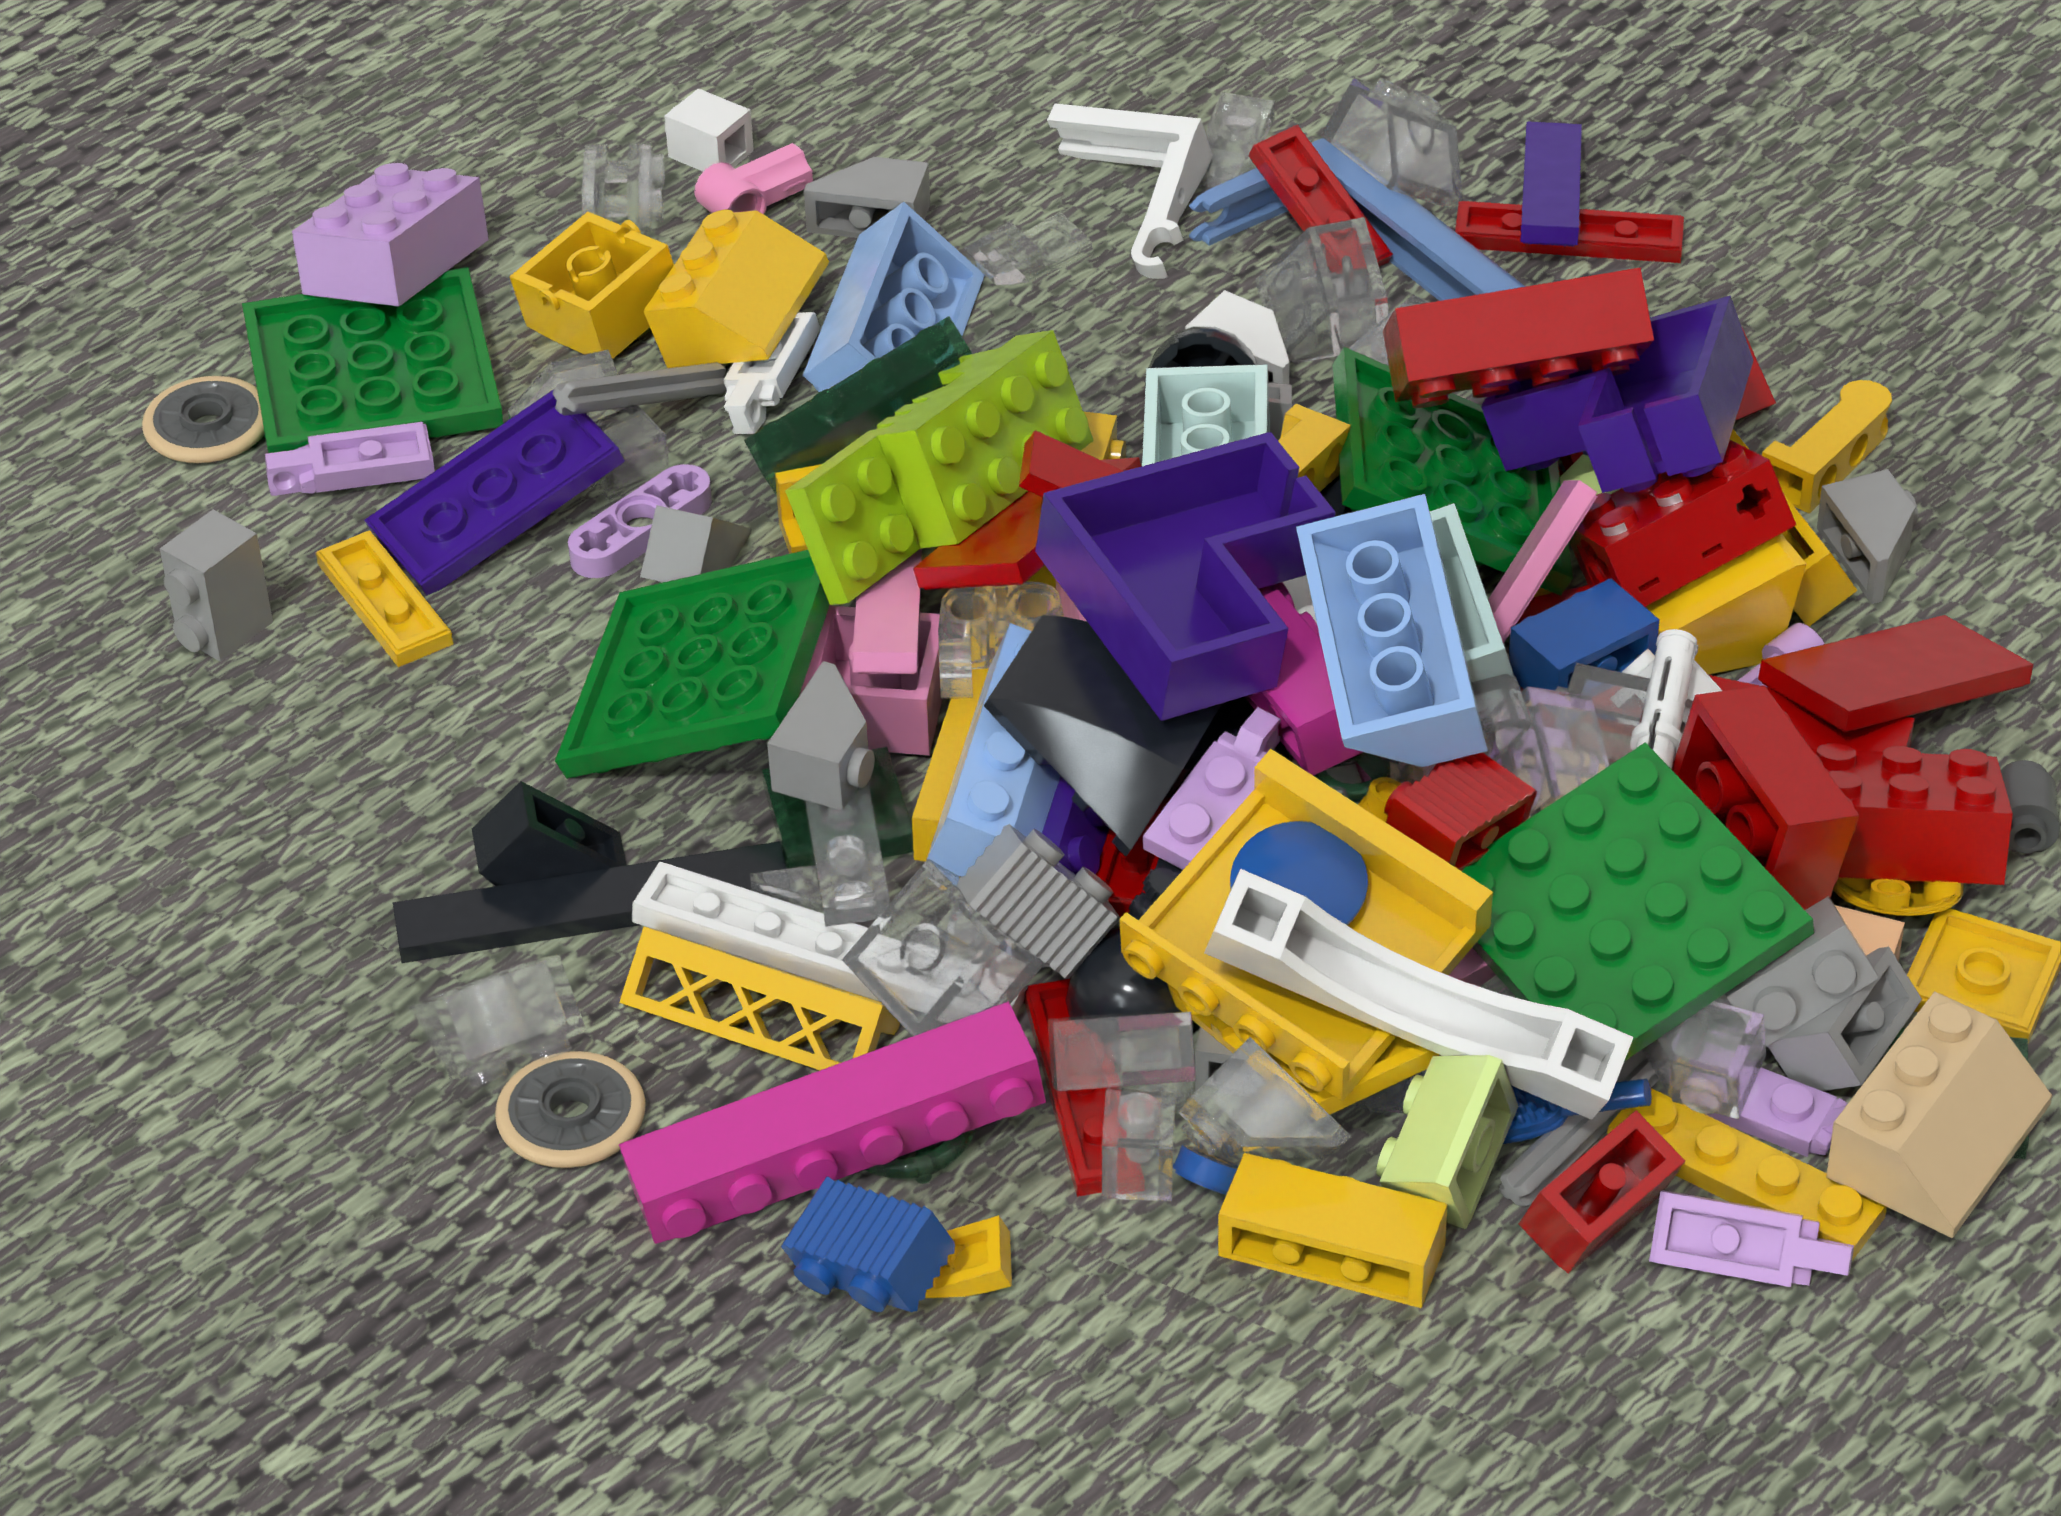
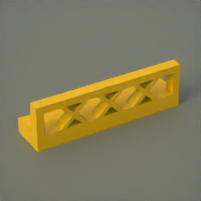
[619,926,904,1070]

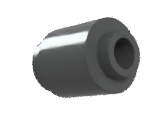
[2001,760,2060,853]

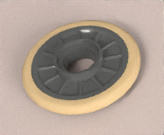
[142,376,265,463]
[495,1051,646,1168]

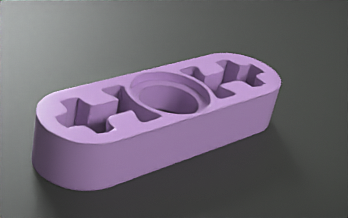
[568,464,712,578]

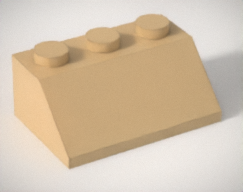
[1826,991,2052,1238]

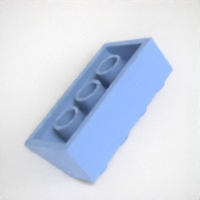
[803,202,985,416]
[1296,494,1488,767]
[926,623,1060,877]

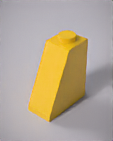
[1645,534,1807,675]

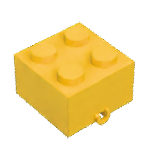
[509,211,674,364]

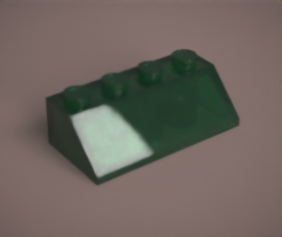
[744,316,972,496]

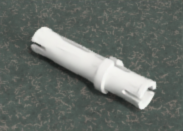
[1630,629,1698,769]

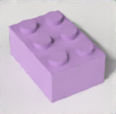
[292,163,489,306]

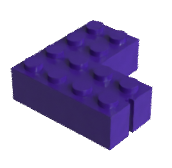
[1481,296,1754,493]
[1035,432,1336,721]

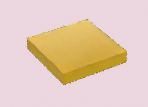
[1907,908,2061,1046]

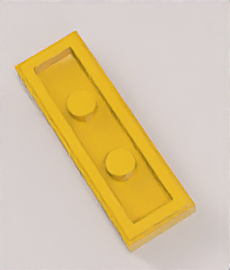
[316,530,453,667]

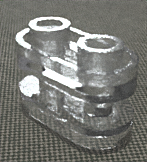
[582,143,665,233]

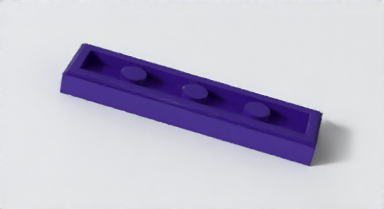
[1520,121,1582,246]

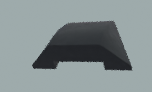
[984,615,1222,857]

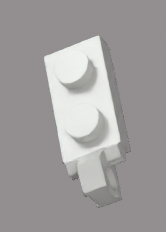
[723,312,821,434]

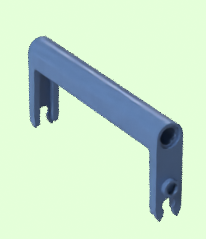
[1189,137,1526,301]

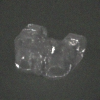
[938,581,1064,699]

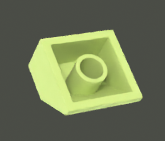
[1376,1055,1518,1229]

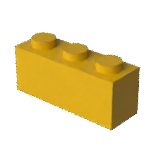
[1218,1153,1448,1308]

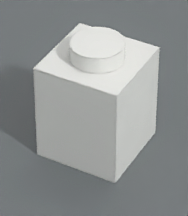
[665,88,754,172]

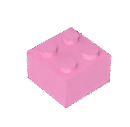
[801,605,949,755]

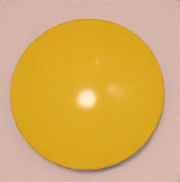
[1833,878,1964,916]

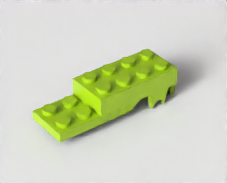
[785,330,1094,605]

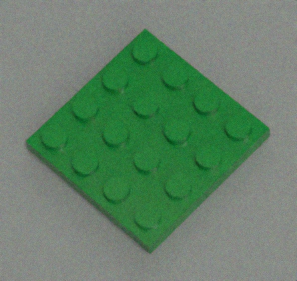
[242,267,504,453]
[1332,347,1573,596]
[555,550,830,779]
[1462,742,1814,1061]

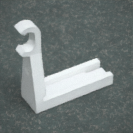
[1047,104,1213,279]

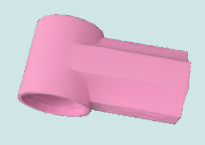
[694,143,813,214]

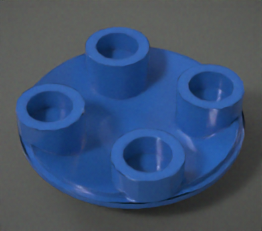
[1230,821,1368,925]

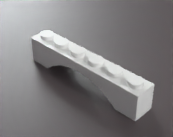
[1204,869,1634,1120]

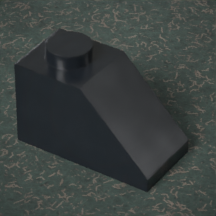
[472,781,626,886]

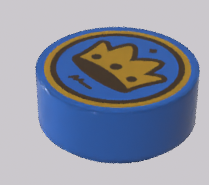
[1173,1144,1239,1195]

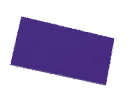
[364,389,625,596]

